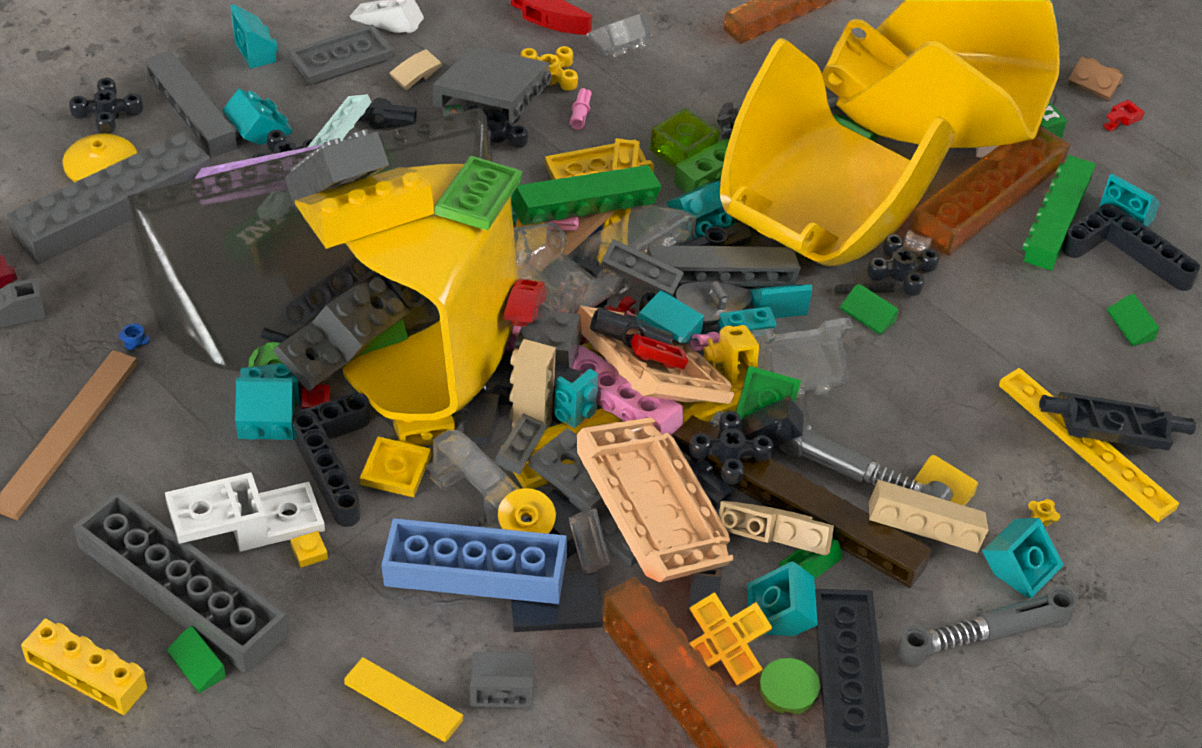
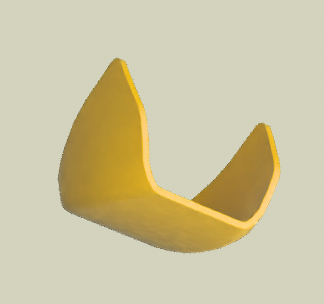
[822,0,1060,148]
[720,38,956,266]
[343,164,518,421]

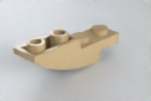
[719,501,834,555]

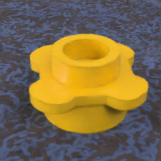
[703,338,724,369]
[1028,499,1060,526]

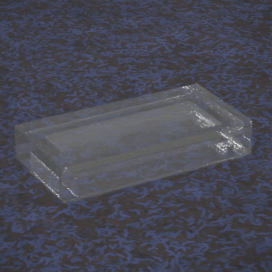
[569,509,611,573]

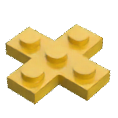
[679,592,772,686]

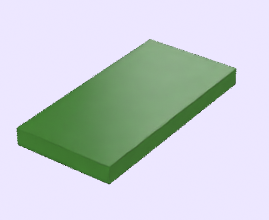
[434,156,523,231]

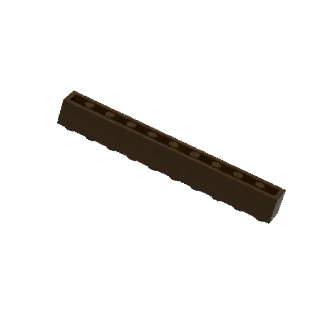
[674,415,932,588]

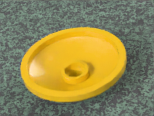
[63,133,137,182]

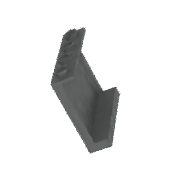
[433,46,551,123]

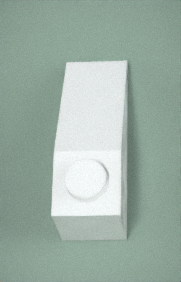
[350,0,424,33]

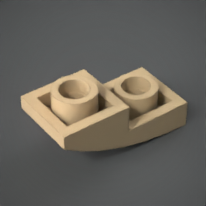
[390,49,442,91]

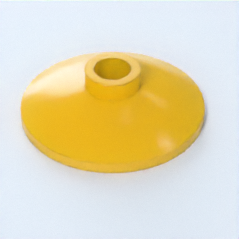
[498,488,556,534]

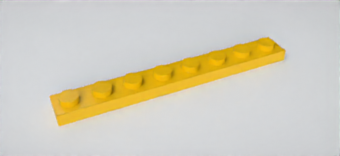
[999,368,1179,522]

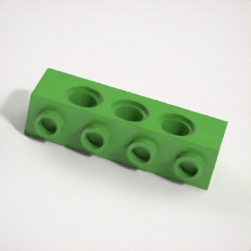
[674,139,730,193]

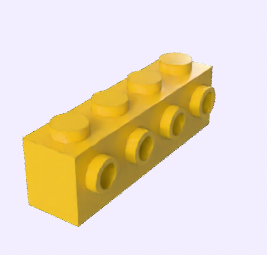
[21,618,147,715]

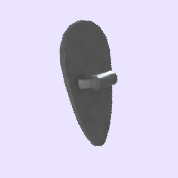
[675,281,753,323]

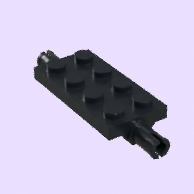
[1039,392,1196,451]

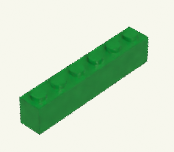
[1022,155,1096,271]
[511,165,661,225]

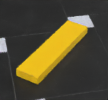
[344,657,463,743]

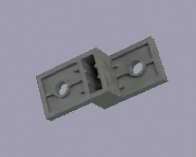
[273,272,411,392]
[528,428,637,567]

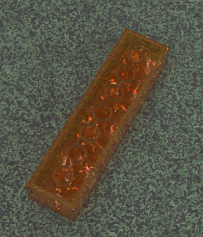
[910,126,1070,256]
[602,577,777,748]

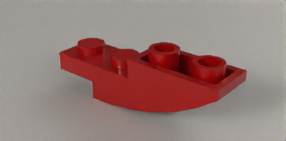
[511,0,592,35]
[504,278,547,326]

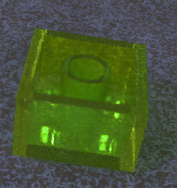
[650,107,720,168]

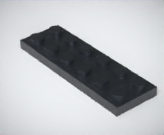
[815,589,889,748]

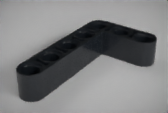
[1062,204,1200,291]
[281,256,426,326]
[292,393,370,527]

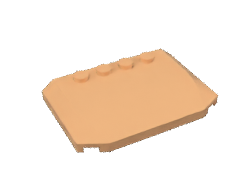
[577,306,734,404]
[577,417,733,582]

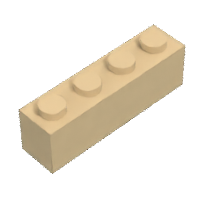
[509,339,556,430]
[869,480,988,553]

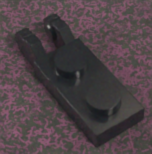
[717,102,739,140]

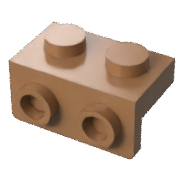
[1068,56,1123,101]

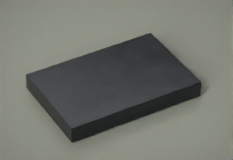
[511,573,603,632]

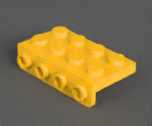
[544,139,654,180]

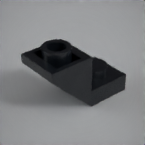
[687,569,722,620]

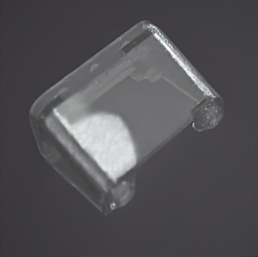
[579,204,696,294]
[513,222,625,314]

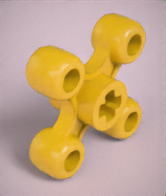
[520,46,578,91]

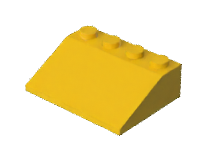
[295,167,434,249]

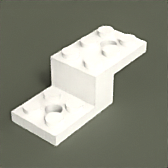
[165,473,325,552]

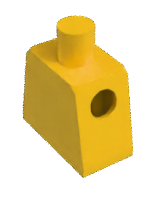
[719,325,759,389]

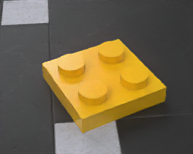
[360,437,431,498]

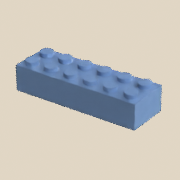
[381,518,567,604]

